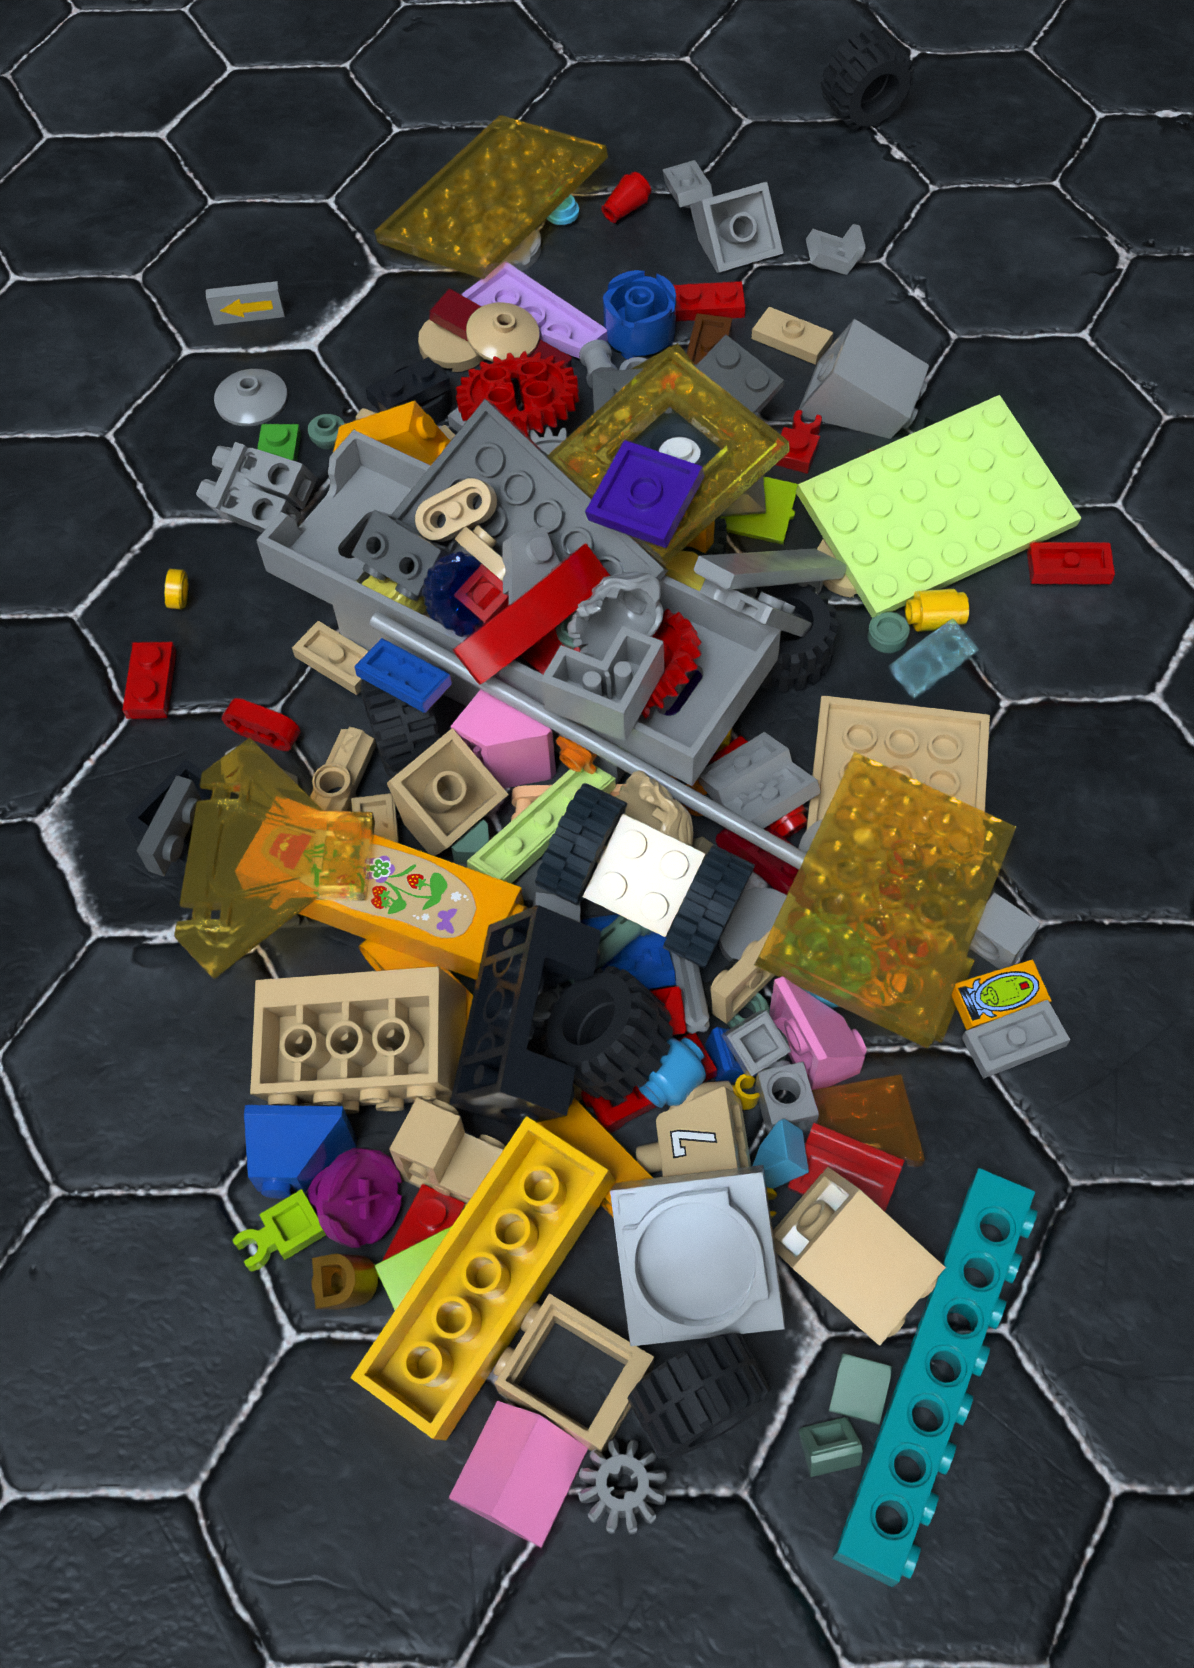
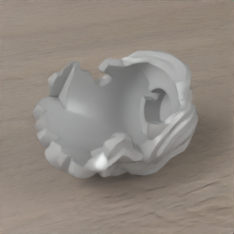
[567,571,664,661]

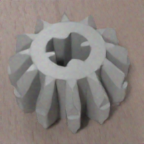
[578,1439,666,1534]

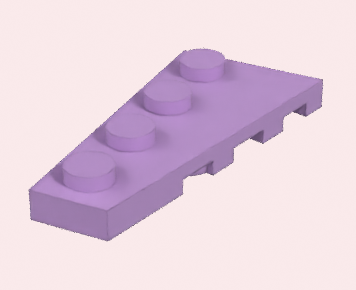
[461,261,608,359]

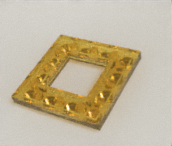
[547,346,790,566]

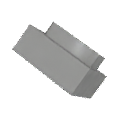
[610,1165,785,1346]

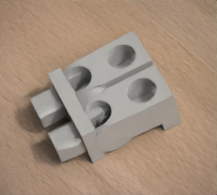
[196,442,318,533]

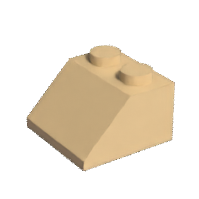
[387,728,509,856]

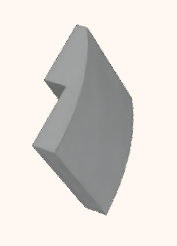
[697,732,821,829]

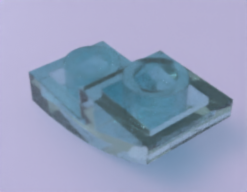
[888,618,979,700]

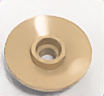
[466,302,539,362]

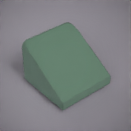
[829,1354,892,1425]

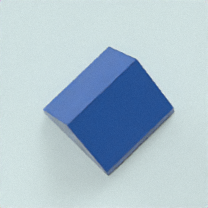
[705,1027,757,1083]

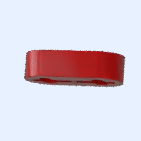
[222,698,301,751]

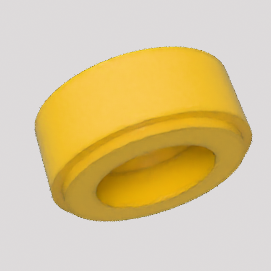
[165,569,188,610]

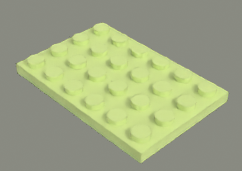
[796,395,1081,618]

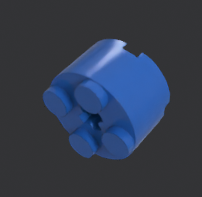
[603,270,676,359]

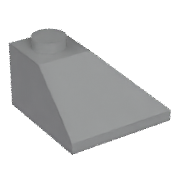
[690,182,784,273]

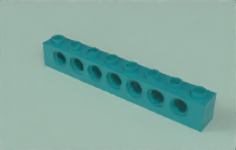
[832,1168,1038,1587]

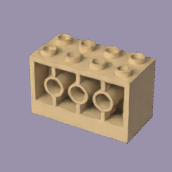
[250,966,466,1114]

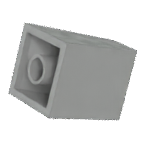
[799,319,929,439]

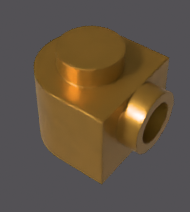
[312,1254,378,1310]

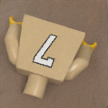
[636,1074,777,1219]

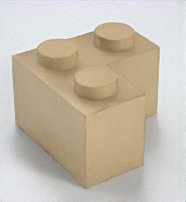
[389,1098,505,1206]

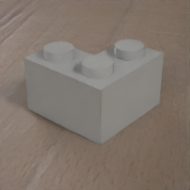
[540,626,664,742]

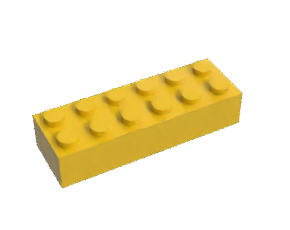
[350,1116,616,1441]

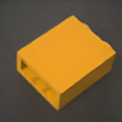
[333,401,451,466]

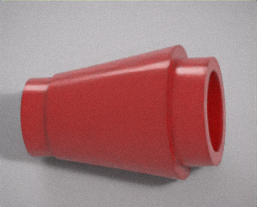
[601,172,651,223]

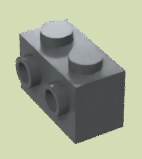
[352,510,459,601]

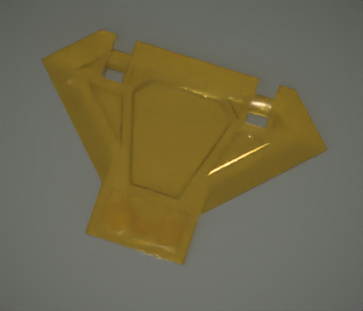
[174,738,375,980]

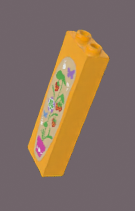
[236,800,528,980]

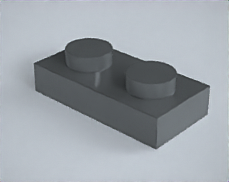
[137,776,203,876]

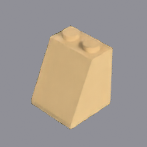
[773,1167,946,1346]

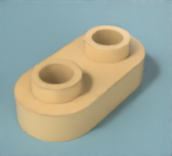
[415,478,497,542]
[455,525,506,581]

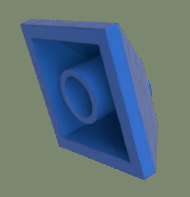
[244,1105,357,1199]

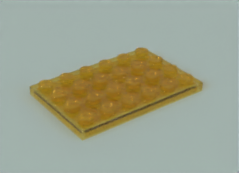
[374,115,608,279]
[754,752,1016,1049]

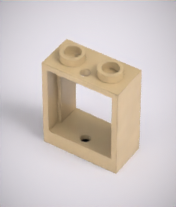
[493,1294,654,1456]

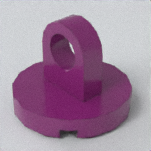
[307,1148,402,1248]

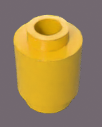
[905,589,969,632]

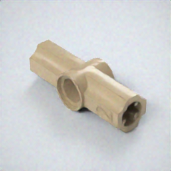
[304,726,377,823]

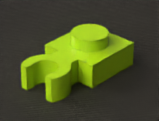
[232,1189,326,1271]

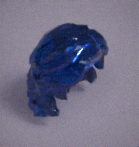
[422,552,482,637]

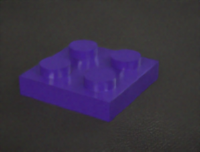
[585,440,705,548]

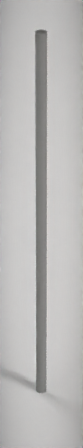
[369,611,953,952]

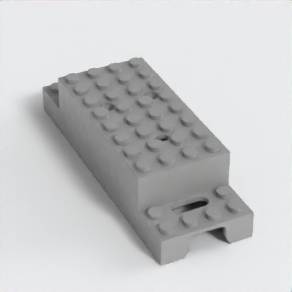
[256,430,781,786]

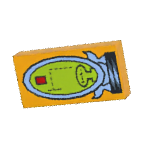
[949,959,1052,1030]

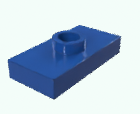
[354,638,452,713]

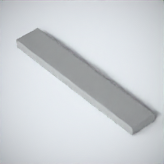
[693,548,846,590]

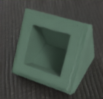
[451,820,490,864]
[798,1417,863,1477]

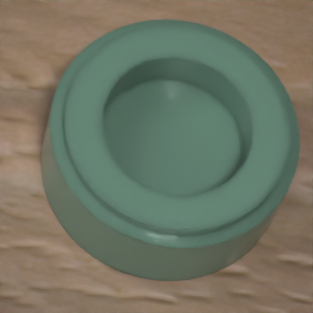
[867,612,910,653]

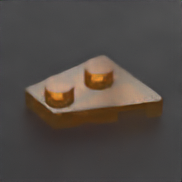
[812,1074,925,1167]

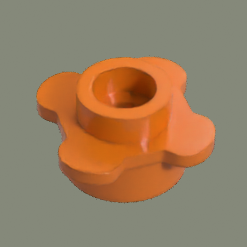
[556,736,598,774]

